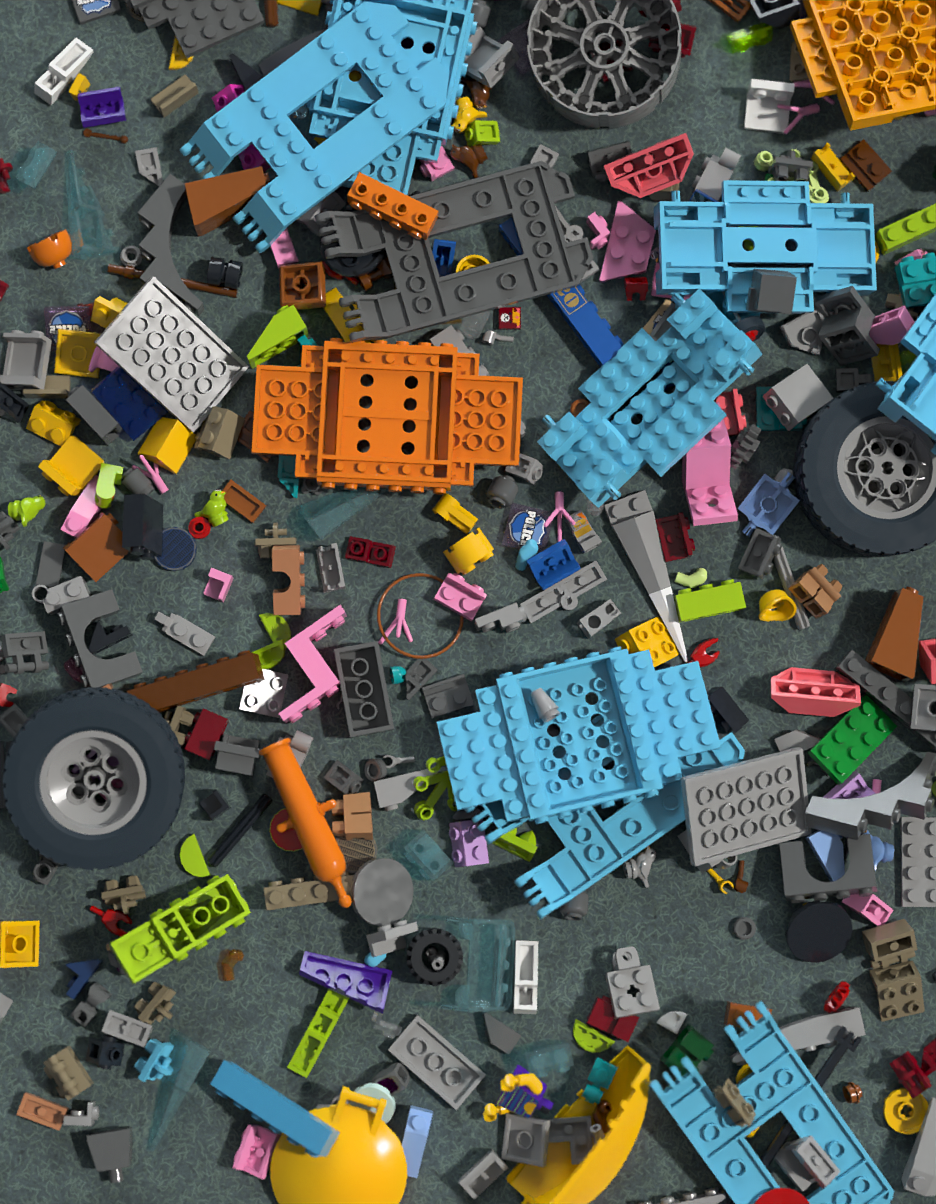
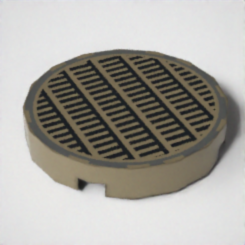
[336,836,377,873]

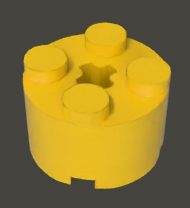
[443,527,494,575]

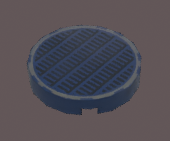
[154,527,197,571]

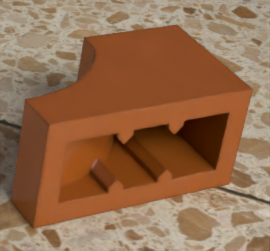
[724,1001,772,1028]

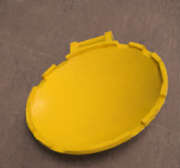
[270,1086,407,1204]

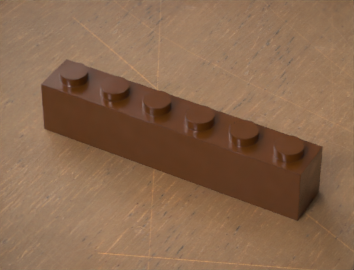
[127,650,265,712]

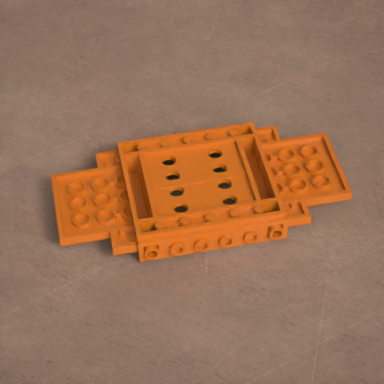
[252,338,523,494]

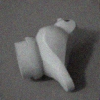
[623,846,656,888]

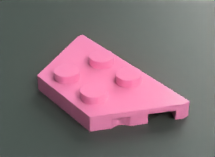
[599,201,656,282]

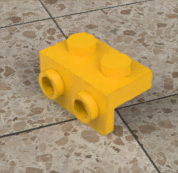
[26,400,81,446]

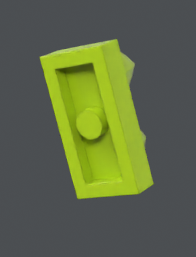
[492,828,538,862]

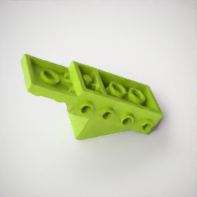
[109,874,251,985]

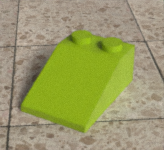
[247,305,309,369]

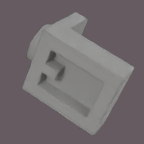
[505,453,543,485]
[64,1101,99,1126]

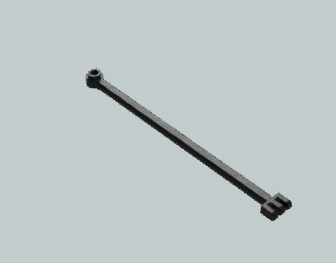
[730,1026,862,1204]

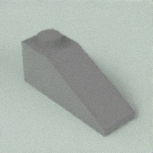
[374,767,440,812]

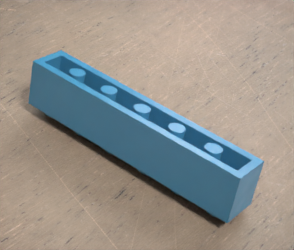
[211,1060,340,1158]

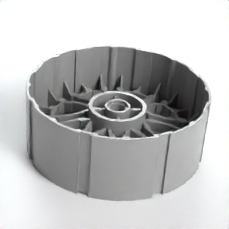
[527,0,682,129]

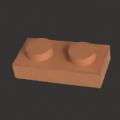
[17,1092,69,1131]

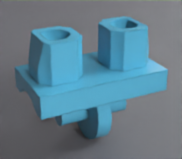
[134,1039,174,1082]

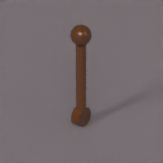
[83,129,128,144]

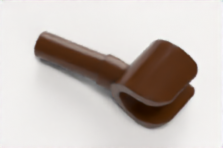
[734,860,749,893]

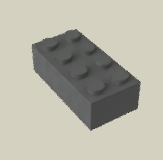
[334,641,395,738]

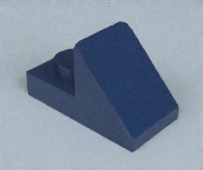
[65,958,103,999]

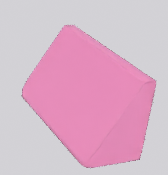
[270,228,299,269]

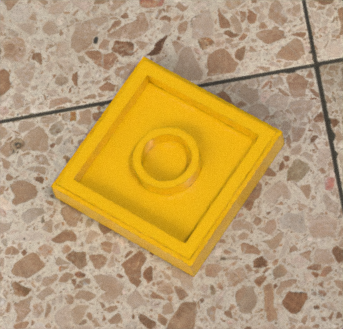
[54,328,101,378]

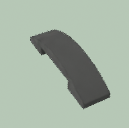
[259,28,328,76]

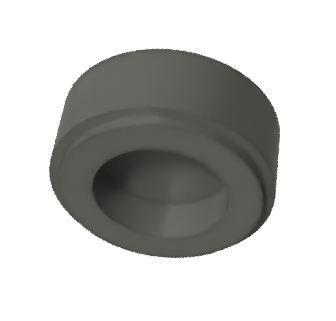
[364,759,387,782]
[733,917,756,940]

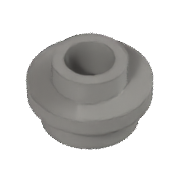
[120,246,142,267]

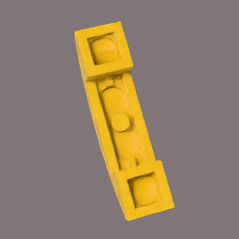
[323,288,371,343]

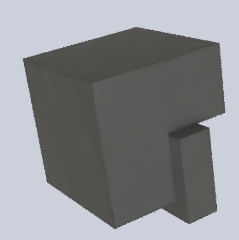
[746,269,797,314]
[214,734,261,776]

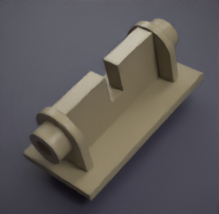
[713,1078,756,1128]

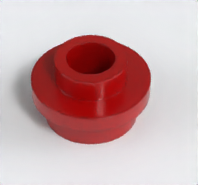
[188,517,211,539]

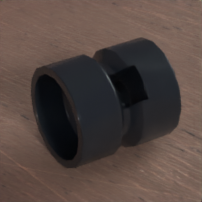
[207,256,243,290]

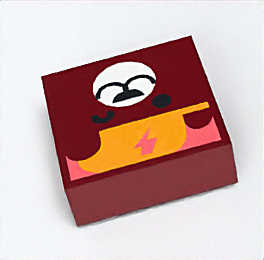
[499,307,521,330]

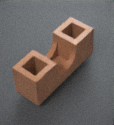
[272,545,306,615]

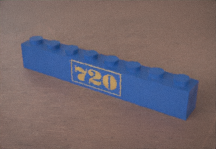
[499,217,624,367]

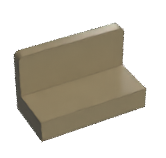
[151,74,199,117]
[22,376,71,398]

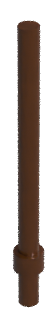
[108,264,238,298]

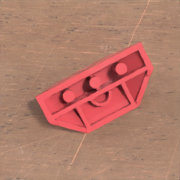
[604,133,694,198]
[770,667,861,717]

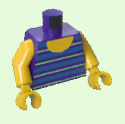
[483,1065,554,1122]

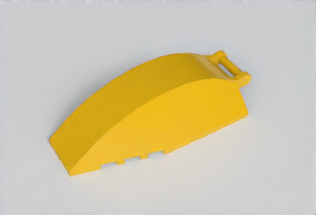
[506,1045,651,1204]

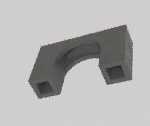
[57,589,143,688]
[780,834,877,903]

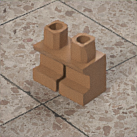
[788,564,843,619]
[332,792,373,841]

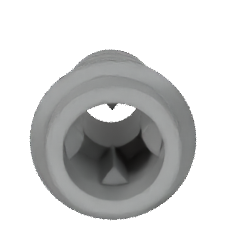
[530,688,560,723]

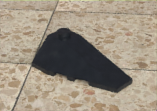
[750,0,800,29]

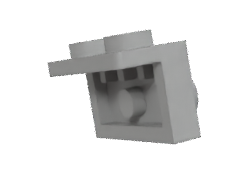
[366,920,419,957]

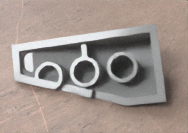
[901,1097,936,1196]

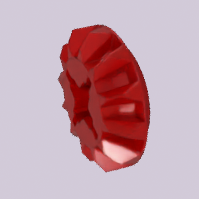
[824,981,850,1013]

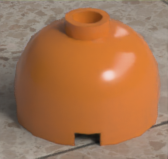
[27,229,72,269]

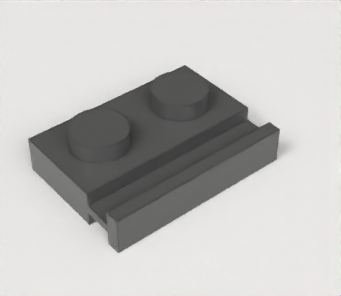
[422,674,474,718]

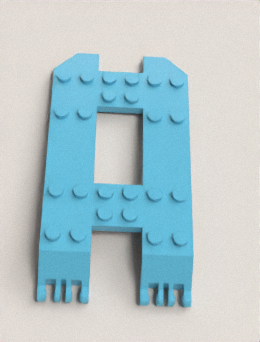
[179,1,449,253]
[464,715,745,919]
[649,1001,894,1204]

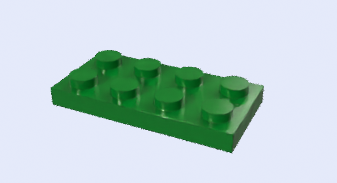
[808,694,897,786]

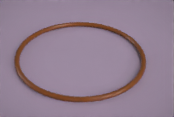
[377,573,464,659]

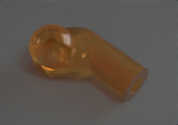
[221,949,244,981]

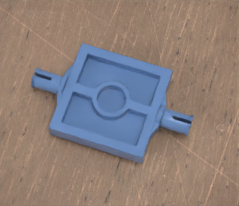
[737,472,800,537]

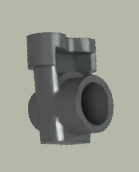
[33,853,63,885]

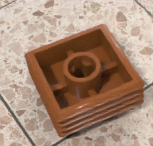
[279,261,326,310]

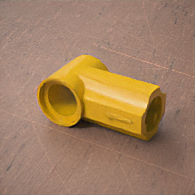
[432,493,478,534]

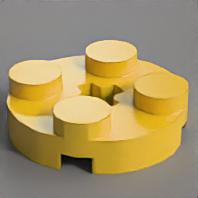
[883,1087,929,1134]

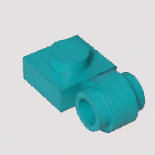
[582,1057,618,1104]

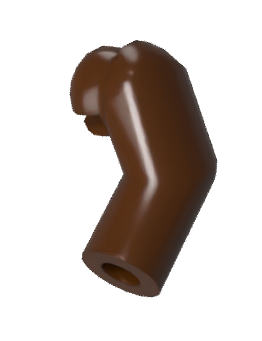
[592,1100,612,1133]

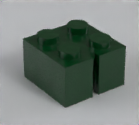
[660,1024,714,1077]

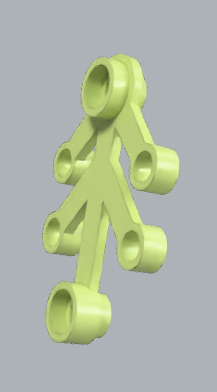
[754,149,829,203]

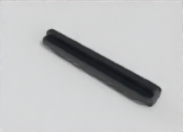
[207,794,272,867]

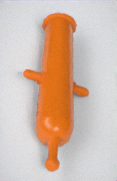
[259,738,352,908]

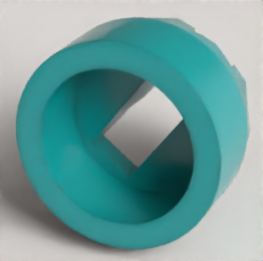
[390,666,406,684]

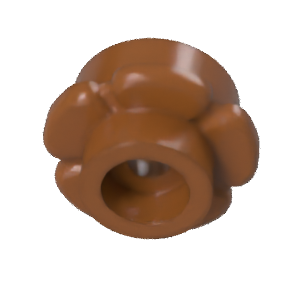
[842,1082,862,1104]

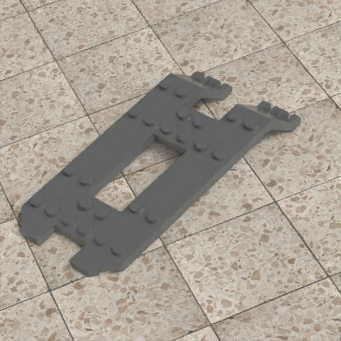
[314,161,593,343]

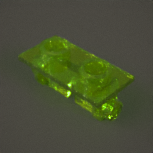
[727,22,772,54]

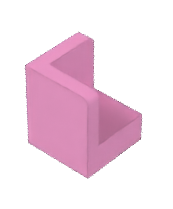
[204,568,234,602]

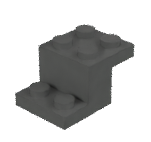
[814,285,880,366]

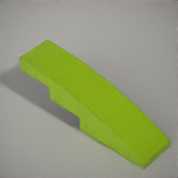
[287,989,349,1078]

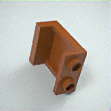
[63,512,129,582]

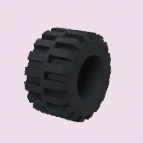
[407,928,463,986]

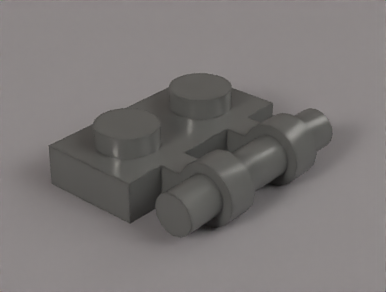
[1,631,49,674]

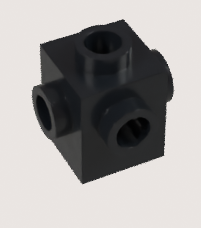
[85,1035,125,1069]

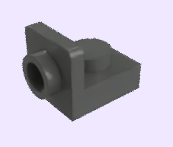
[324,760,364,795]

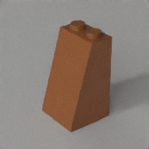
[184,166,270,237]
[865,587,923,682]

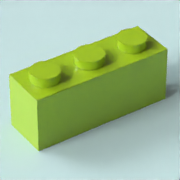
[875,203,936,255]
[674,579,746,623]

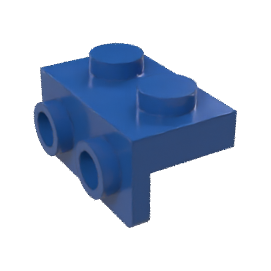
[526,539,581,590]

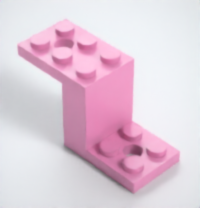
[682,402,738,526]
[279,605,347,724]

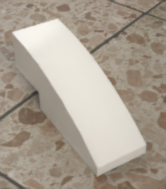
[34,38,93,105]
[513,940,538,1014]

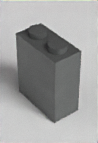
[66,385,124,445]

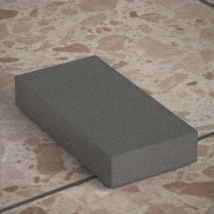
[36,541,66,588]

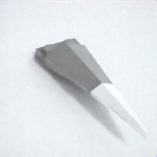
[603,490,688,663]

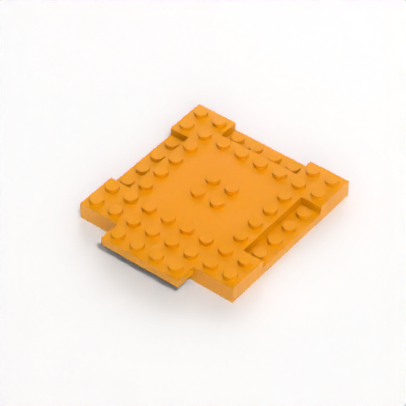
[790,0,936,131]

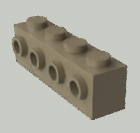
[264,871,354,910]

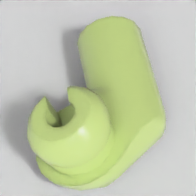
[674,568,707,588]

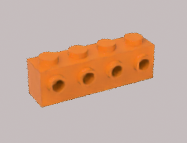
[347,172,439,240]

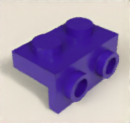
[77,87,126,128]

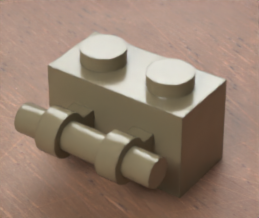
[194,406,245,459]
[862,919,917,969]
[43,1045,94,1101]

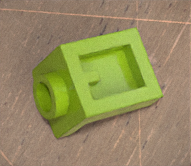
[464,120,500,147]

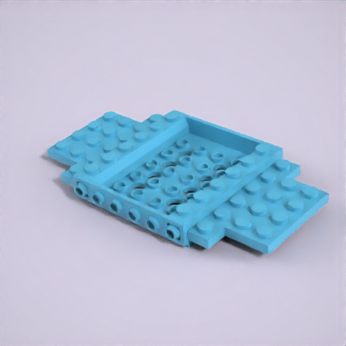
[306,0,477,196]
[437,647,721,824]

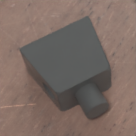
[86,1126,133,1183]

